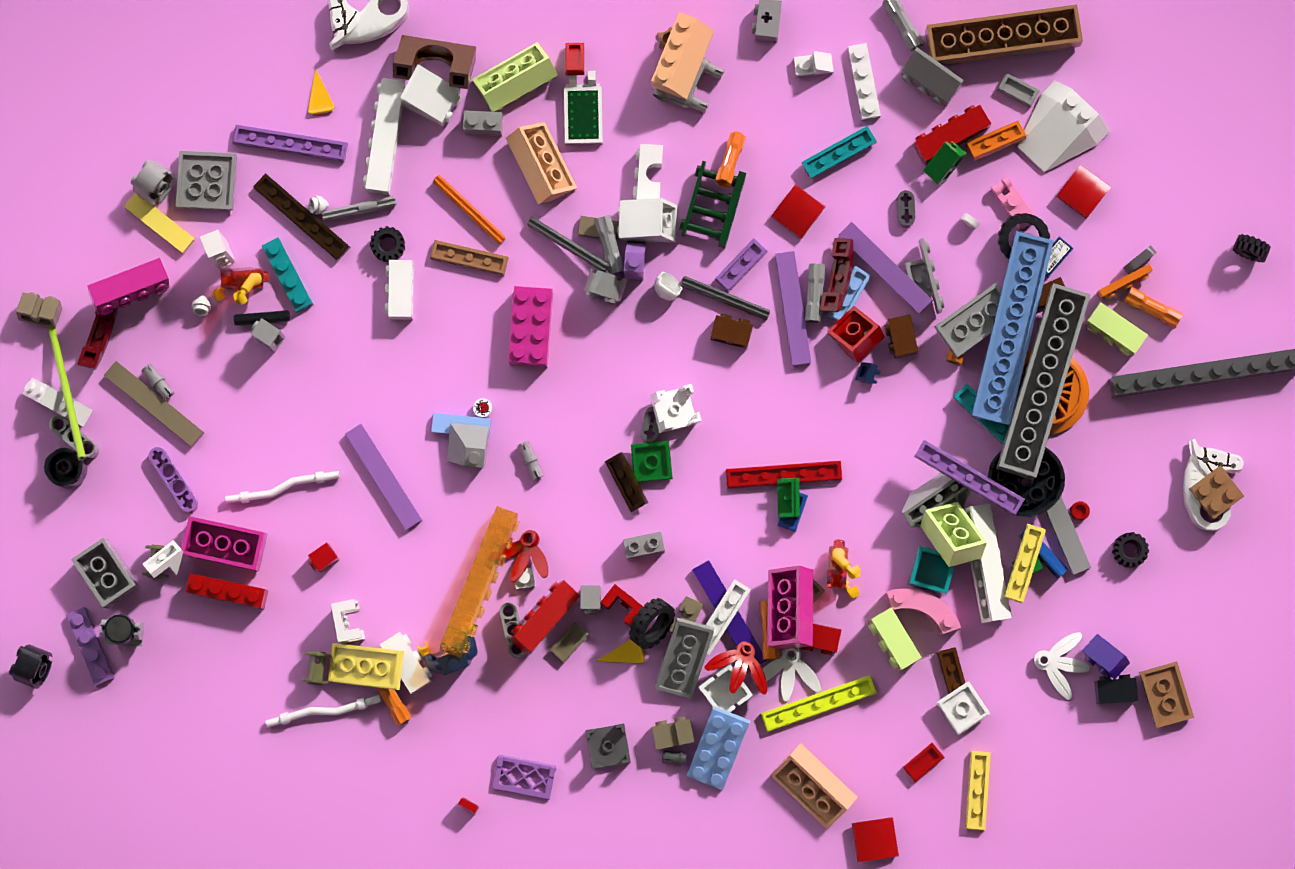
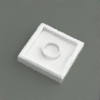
[936,681,990,735]

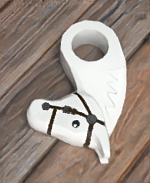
[328,0,409,50]
[1183,439,1244,531]

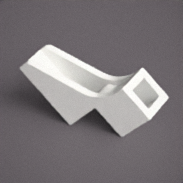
[23,378,93,427]

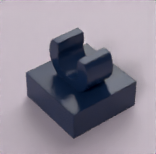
[855,362,881,384]

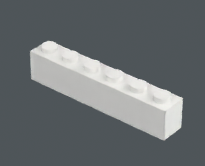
[363,78,406,195]
[963,504,1011,623]

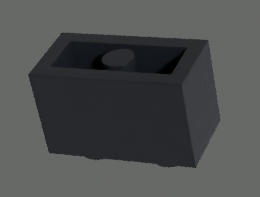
[1094,674,1138,704]

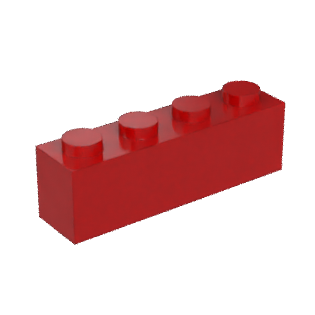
[913,105,992,165]
[185,573,269,609]
[509,580,580,654]

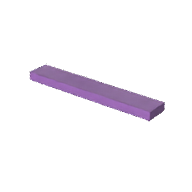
[232,125,348,162]
[839,221,933,314]
[775,251,811,366]
[345,424,422,531]
[914,440,1025,516]

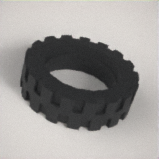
[998,213,1050,259]
[629,598,675,650]

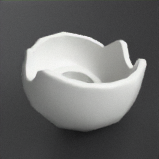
[654,272,683,301]

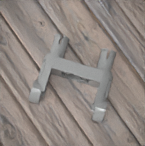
[652,58,725,114]

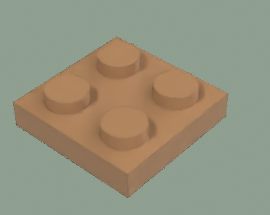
[1189,465,1244,520]

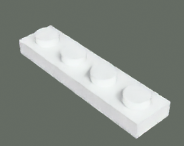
[848,43,881,120]
[706,579,751,655]

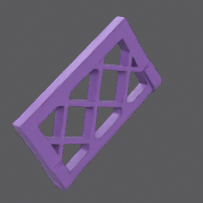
[492,754,557,799]

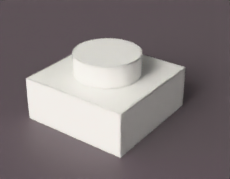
[515,567,536,589]

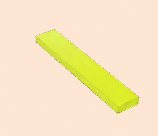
[761,675,877,732]

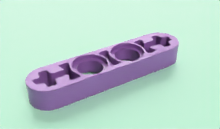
[149,447,198,513]

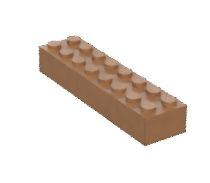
[925,4,1083,65]

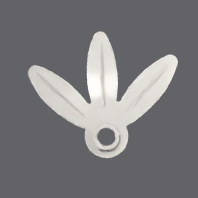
[1034,632,1090,700]
[754,648,822,702]

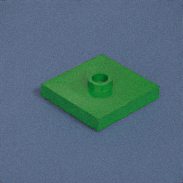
[631,441,673,482]

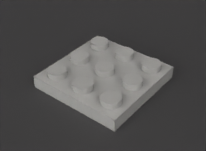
[175,151,237,211]

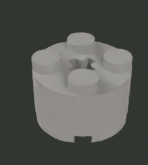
[130,160,176,205]
[584,269,627,305]

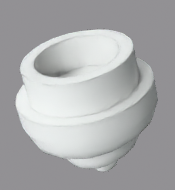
[308,195,329,215]
[192,296,211,316]

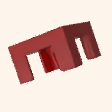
[600,584,644,627]

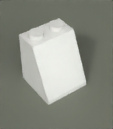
[400,65,462,127]
[617,198,677,243]

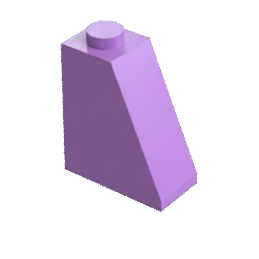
[624,241,646,280]

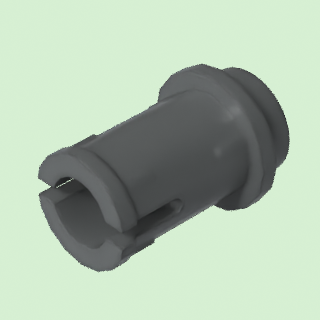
[662,751,687,767]

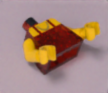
[212,267,269,305]
[827,539,861,598]

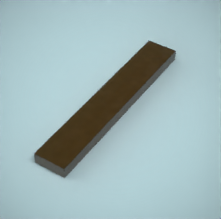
[253,173,351,261]

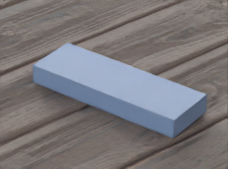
[827,266,871,321]
[431,413,491,438]

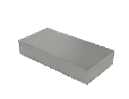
[997,73,1040,108]

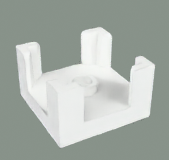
[650,384,702,433]
[331,599,365,644]

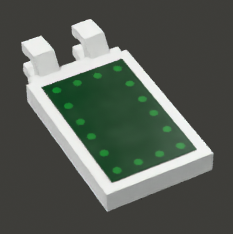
[564,71,603,145]

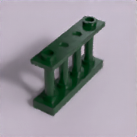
[679,161,746,248]

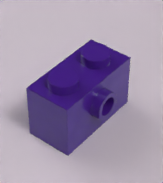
[1082,634,1130,680]

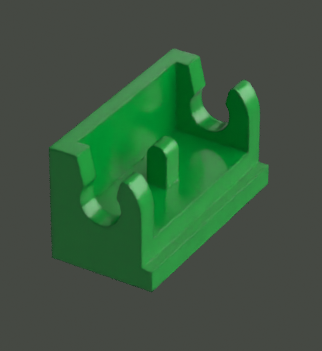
[923,142,967,184]
[777,478,800,518]

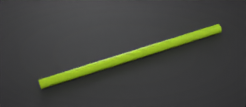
[48,328,86,460]

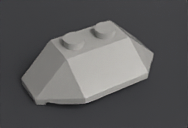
[902,473,971,528]

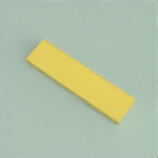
[124,193,195,254]
[1004,524,1046,604]
[965,751,991,831]

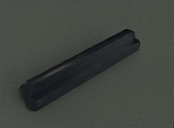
[233,310,290,326]

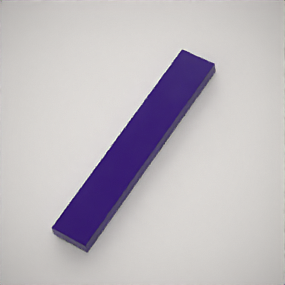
[692,560,767,664]

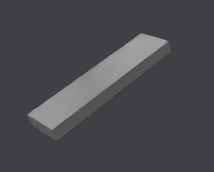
[1046,497,1091,575]

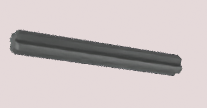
[527,217,609,272]
[680,276,770,320]

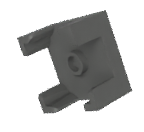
[586,723,631,769]

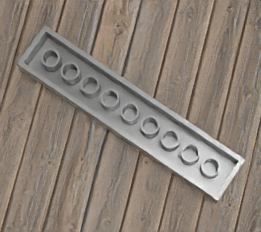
[996,283,1091,480]

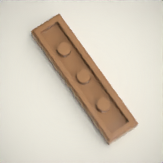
[430,240,509,276]

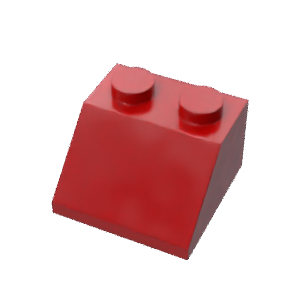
[827,306,885,363]

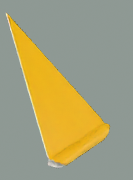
[308,68,335,115]
[597,640,645,663]

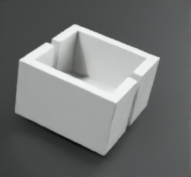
[698,664,753,712]

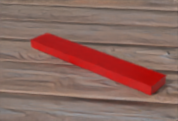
[726,460,842,489]

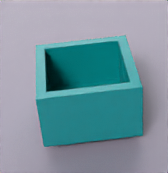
[907,546,955,595]

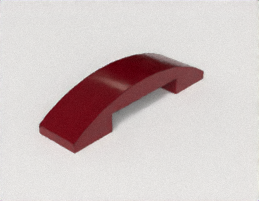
[820,238,853,312]
[77,308,118,370]

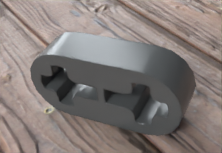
[897,190,915,228]
[1123,245,1157,274]
[641,406,659,442]

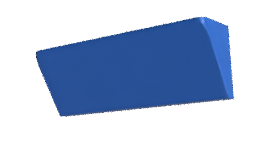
[1019,530,1067,578]

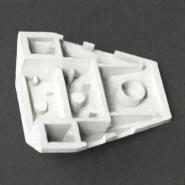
[1017,80,1110,173]

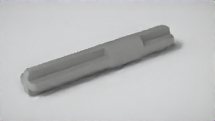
[322,196,396,221]

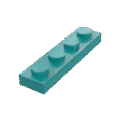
[801,125,877,179]
[262,237,313,313]
[953,384,1009,445]

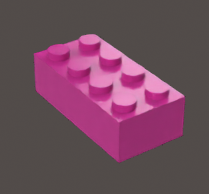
[87,258,169,316]
[508,286,553,368]
[181,516,268,572]
[767,565,813,650]

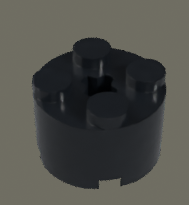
[44,448,87,488]
[9,644,53,689]

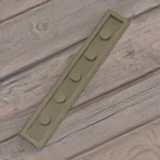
[104,361,204,447]

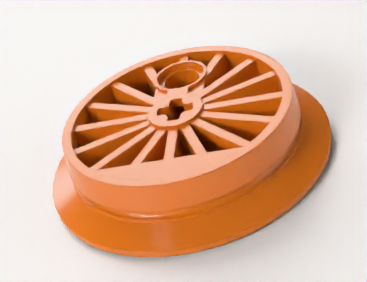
[1012,350,1089,435]

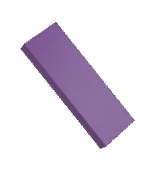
[715,238,767,293]

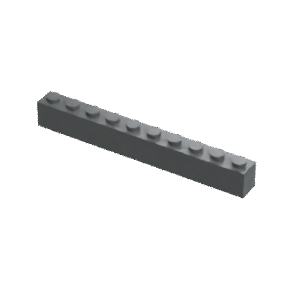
[1109,349,1295,398]

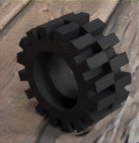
[370,226,405,262]
[1233,234,1271,263]
[1112,532,1149,568]

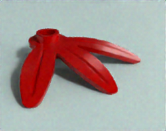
[488,530,548,582]
[704,642,767,695]

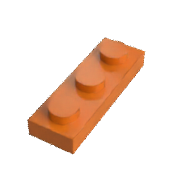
[966,121,1026,161]
[1096,264,1153,300]

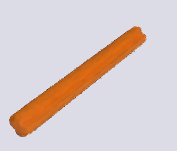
[433,175,506,245]

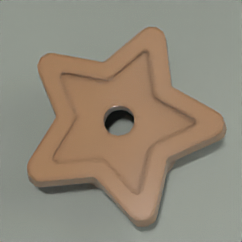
[657,27,672,49]

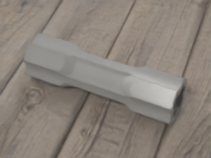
[882,0,924,52]
[594,215,624,274]
[805,263,825,323]

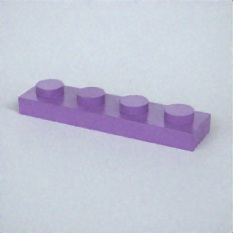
[66,607,114,686]

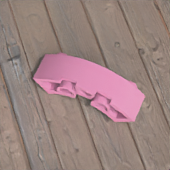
[885,589,961,635]

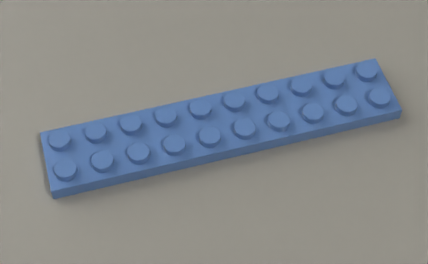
[971,231,1054,426]

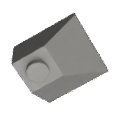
[447,423,489,468]

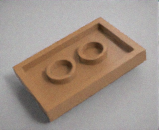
[1139,661,1194,728]

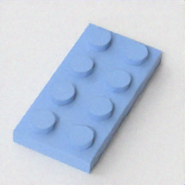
[687,707,750,790]

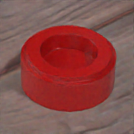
[1070,501,1090,521]

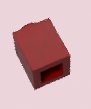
[308,542,340,572]

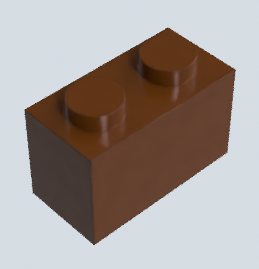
[710,314,753,349]
[884,315,919,359]

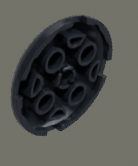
[987,447,1065,517]

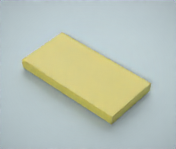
[328,643,404,690]

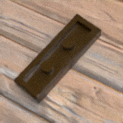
[604,452,649,512]

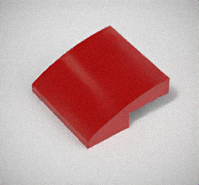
[1056,165,1111,219]
[772,184,826,239]
[851,817,899,862]

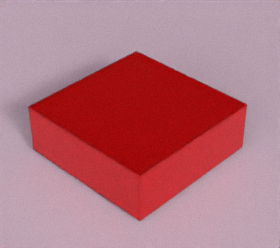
[458,797,479,813]

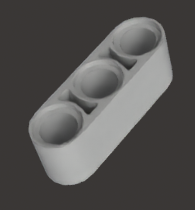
[49,415,99,459]
[500,602,525,658]

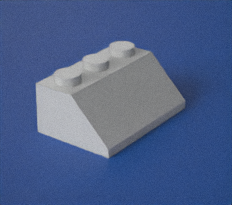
[900,47,963,107]

